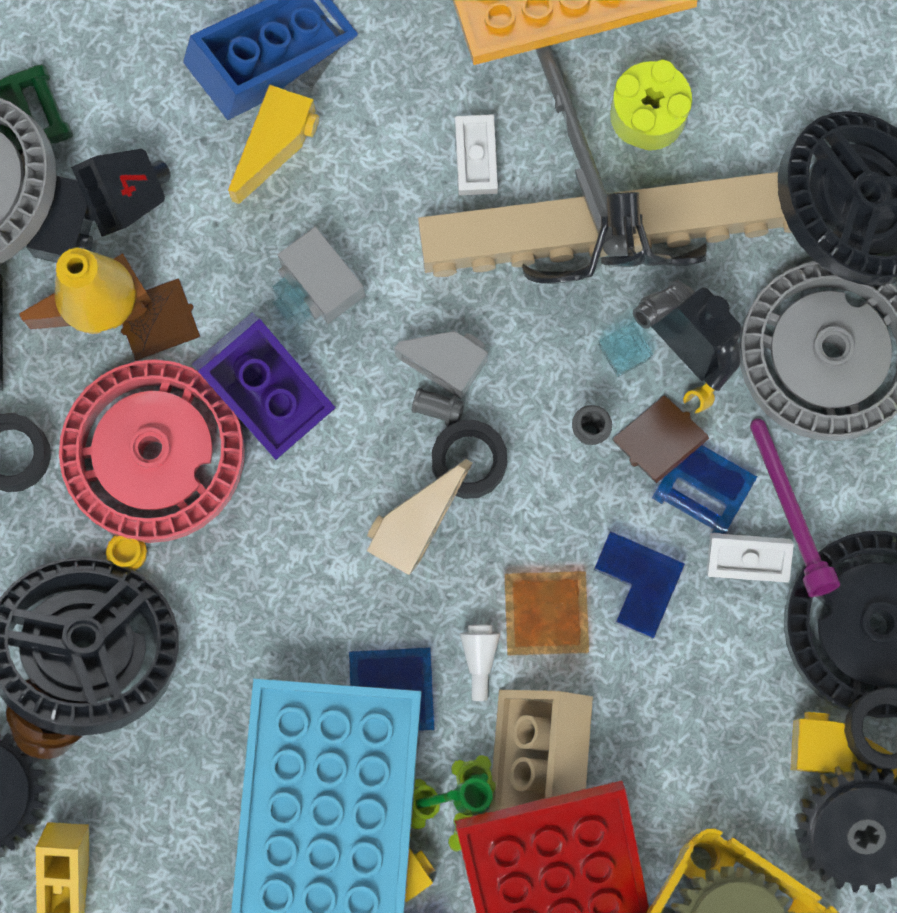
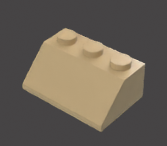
[489,690,593,812]

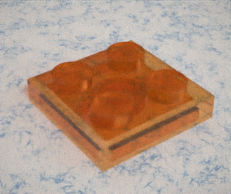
[504,571,589,656]

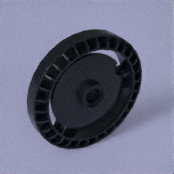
[778,111,897,286]
[784,531,897,719]
[0,557,179,736]

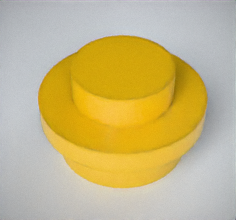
[106,535,147,571]

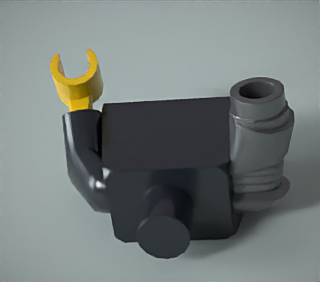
[633,281,742,414]

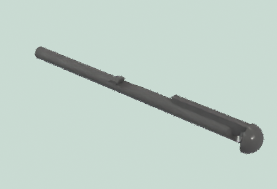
[536,46,628,256]

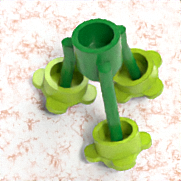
[411,755,496,852]

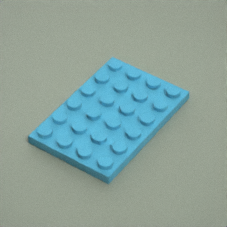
[231,679,422,913]

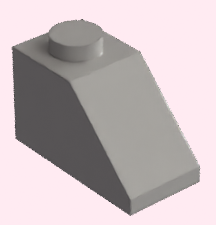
[394,331,488,399]

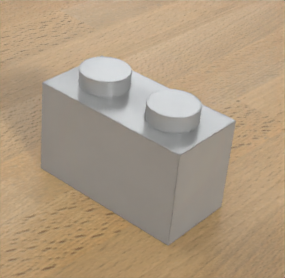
[277,226,365,324]

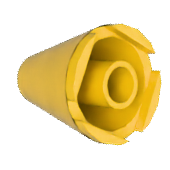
[55,248,136,334]

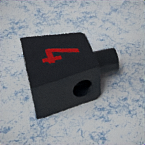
[71,149,170,237]

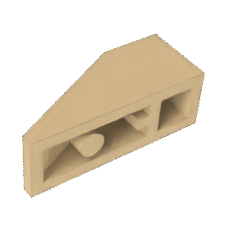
[367,459,473,575]

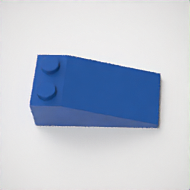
[183,0,358,121]

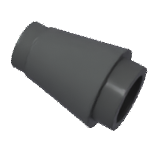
[572,405,612,445]

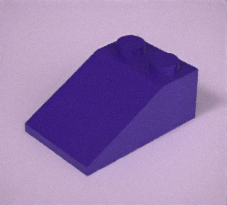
[192,313,336,460]

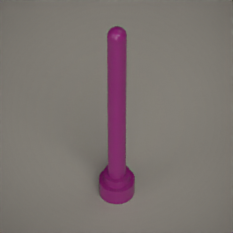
[750,418,840,597]

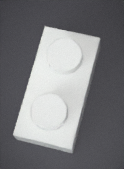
[455,115,498,196]
[706,533,794,583]

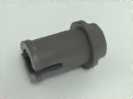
[412,388,465,426]

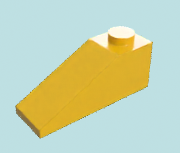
[228,85,319,204]
[790,712,897,778]
[35,822,89,913]

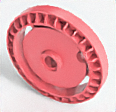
[59,359,245,543]

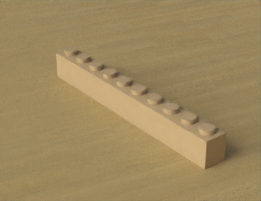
[418,169,810,277]

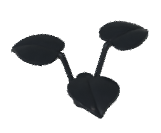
[522,192,707,284]

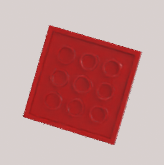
[454,780,649,913]

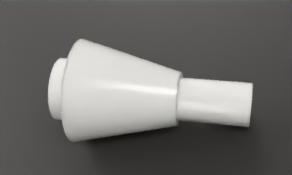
[460,624,500,701]

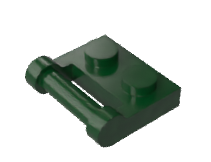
[0,65,73,155]

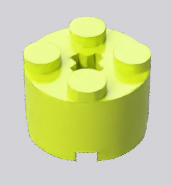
[610,60,692,151]

